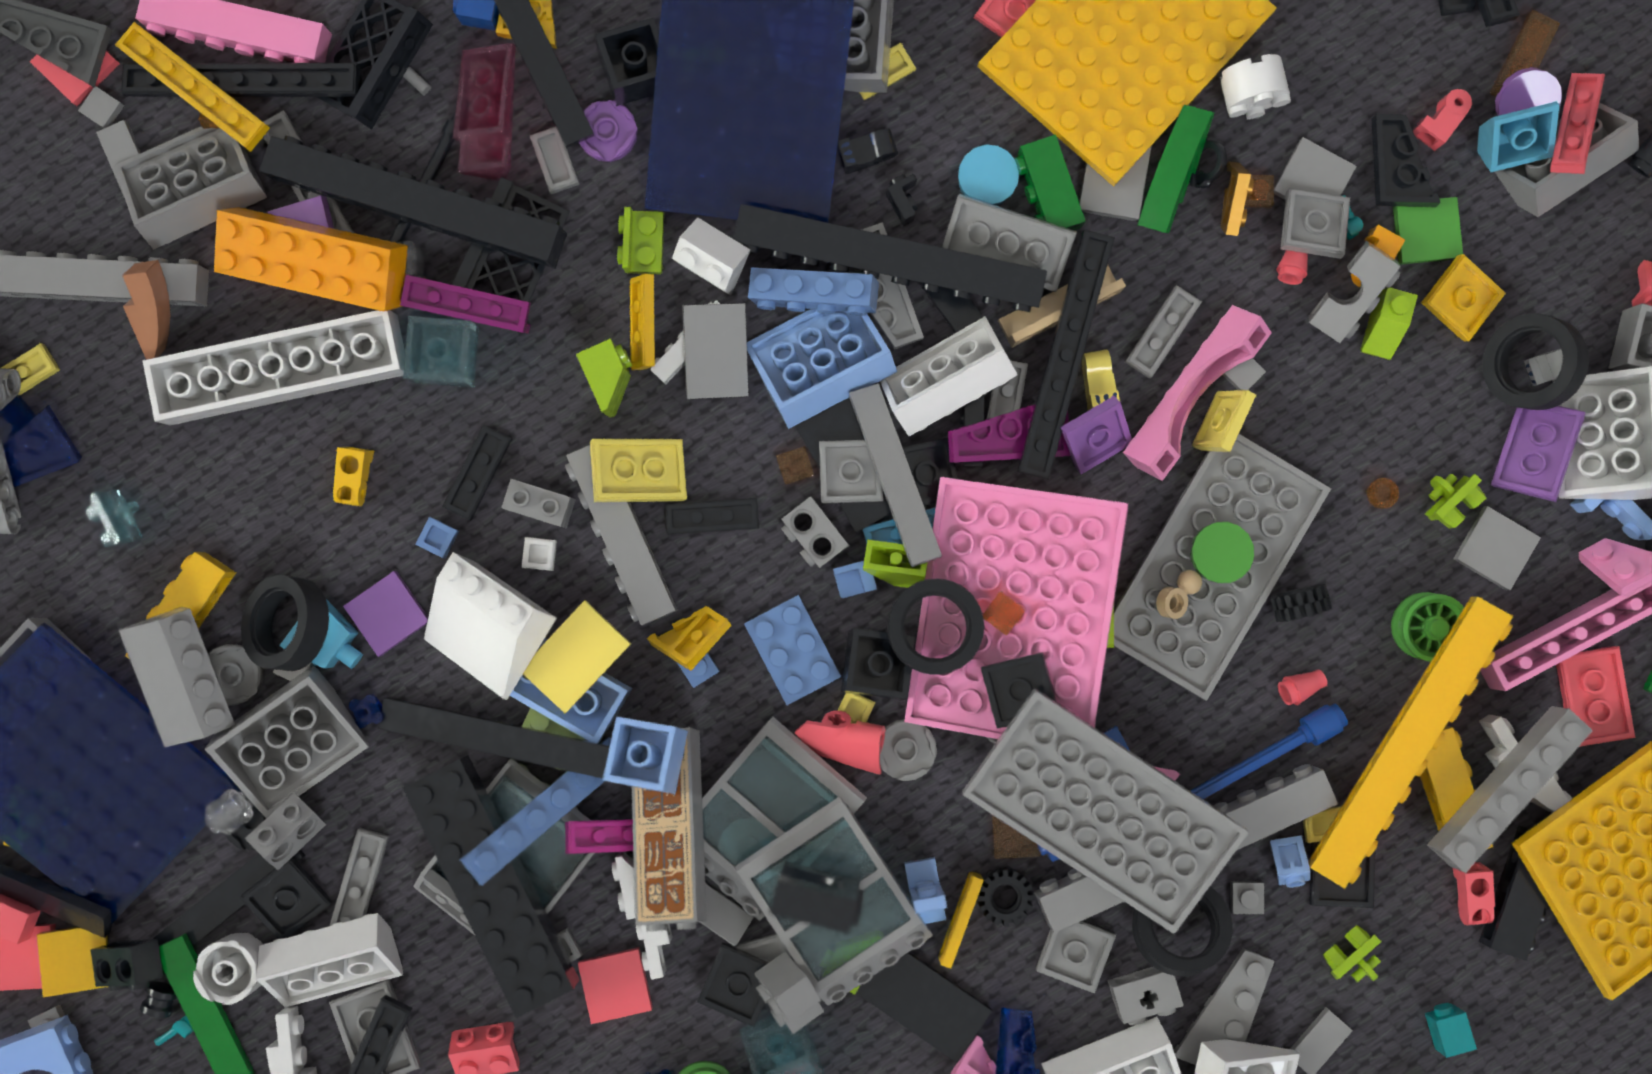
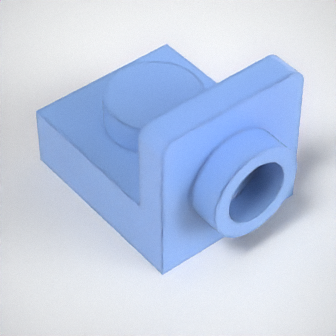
[1270,835,1310,888]

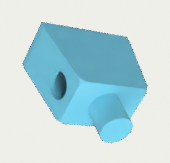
[279,599,363,669]

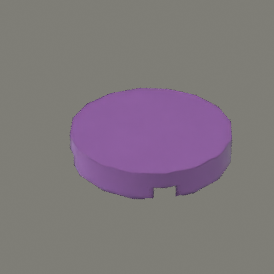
[1495,67,1562,116]
[579,100,638,162]

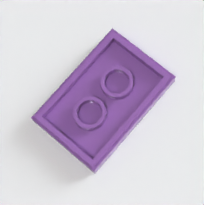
[1491,406,1586,502]

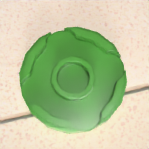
[1190,522,1254,583]

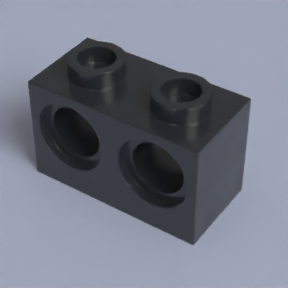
[90,939,163,991]

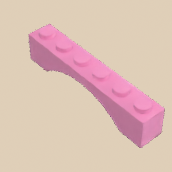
[1123,305,1272,481]

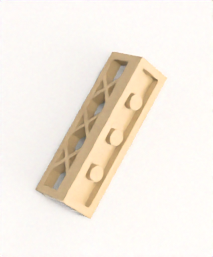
[998,265,1126,348]

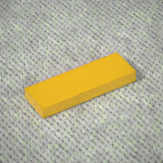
[630,273,655,370]
[938,871,984,969]

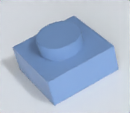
[415,517,459,558]
[677,653,720,688]

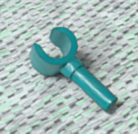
[1342,195,1363,240]
[154,1015,193,1046]

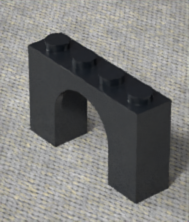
[769,861,864,935]

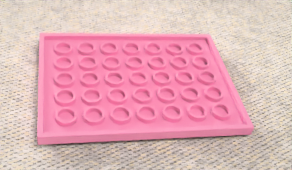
[904,477,1129,739]

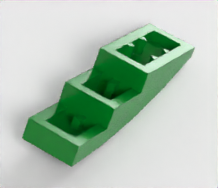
[1137,105,1215,233]

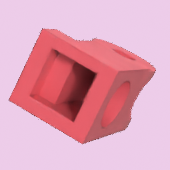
[1413,89,1472,151]
[1453,862,1495,926]

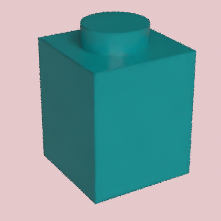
[1425,1003,1477,1058]

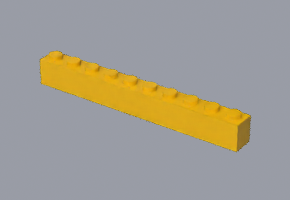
[1308,597,1513,888]

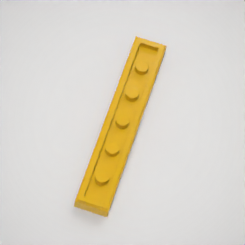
[115,22,270,152]

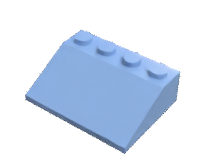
[747,309,897,429]

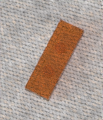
[1489,10,1560,97]

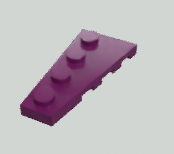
[948,404,1070,463]

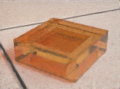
[776,446,814,485]

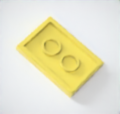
[590,439,687,502]
[523,601,631,714]

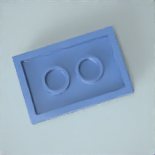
[744,595,841,705]

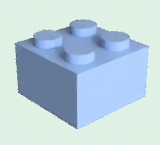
[603,717,688,794]

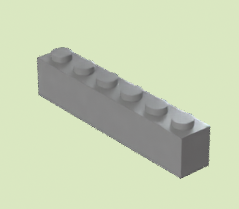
[565,445,678,626]
[1427,706,1593,873]

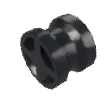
[140,981,177,1018]

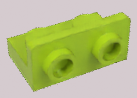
[617,207,665,274]

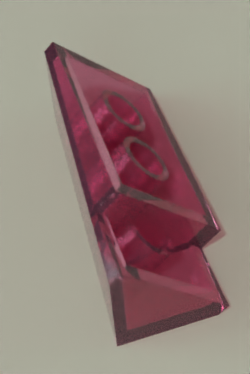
[453,43,516,181]

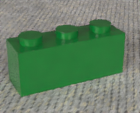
[1015,134,1085,230]

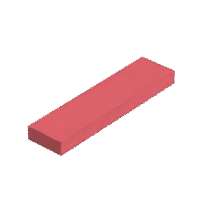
[1550,73,1605,174]

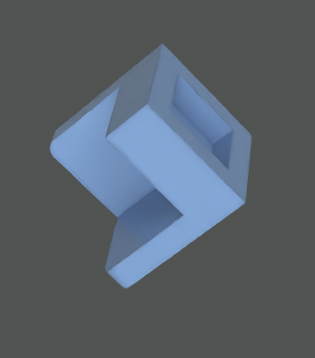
[833,561,877,598]

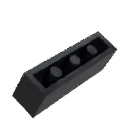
[1479,825,1547,961]

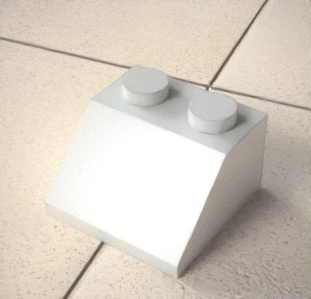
[672,217,750,295]

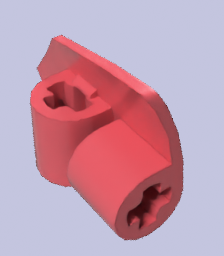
[795,710,886,775]

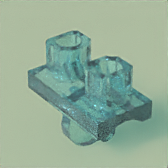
[85,489,143,547]

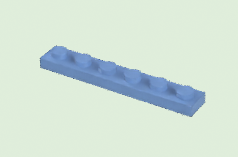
[460,737,611,885]

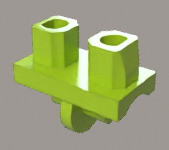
[1425,474,1487,529]
[1322,925,1381,982]

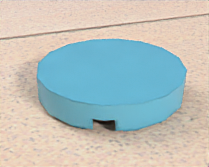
[958,145,1019,206]

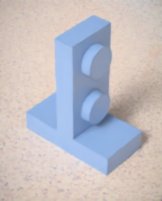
[1570,499,1652,541]
[904,857,947,924]

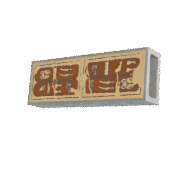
[632,727,707,931]

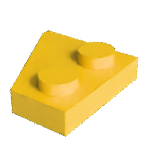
[647,606,731,671]

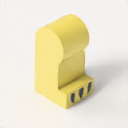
[1082,350,1120,410]

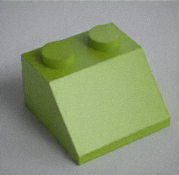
[576,339,632,418]

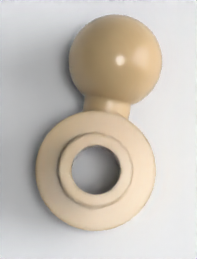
[1156,570,1202,619]

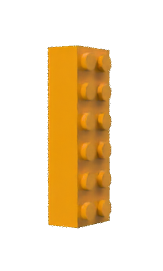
[214,207,408,312]

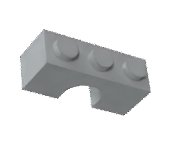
[1308,241,1401,343]

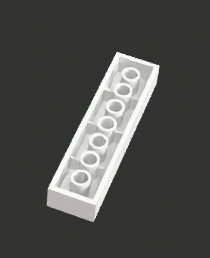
[143,310,409,425]

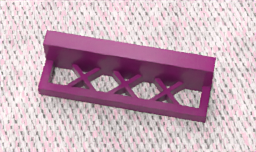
[400,275,531,334]

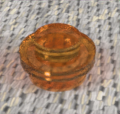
[1367,478,1399,509]

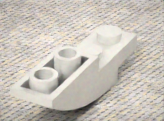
[1479,715,1573,813]
[612,852,673,980]
[266,1006,317,1074]

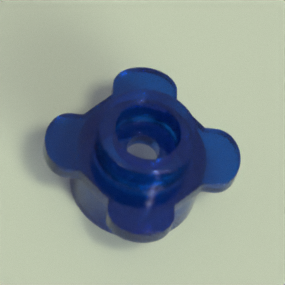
[349,694,383,728]

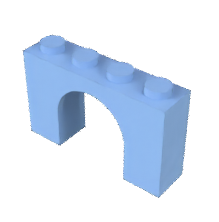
[0,1015,94,1074]

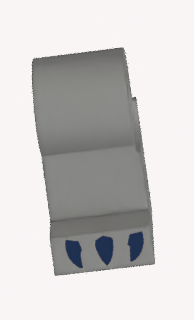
[1524,349,1563,386]

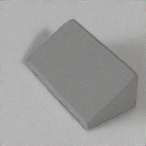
[700,883,754,946]

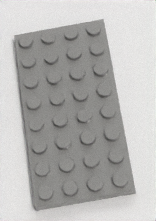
[1114,434,1331,701]
[962,688,1249,934]

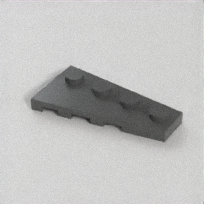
[0,0,113,87]

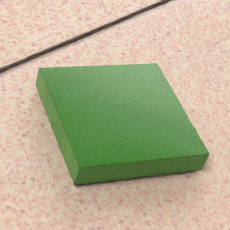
[1393,197,1463,265]

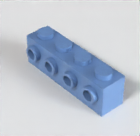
[748,267,879,316]

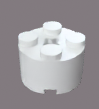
[1220,54,1291,119]
[193,933,263,1005]

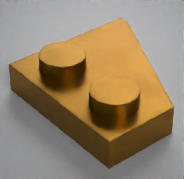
[1221,161,1254,236]

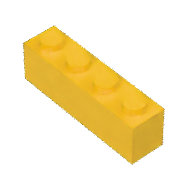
[125,552,236,659]
[1420,726,1493,849]

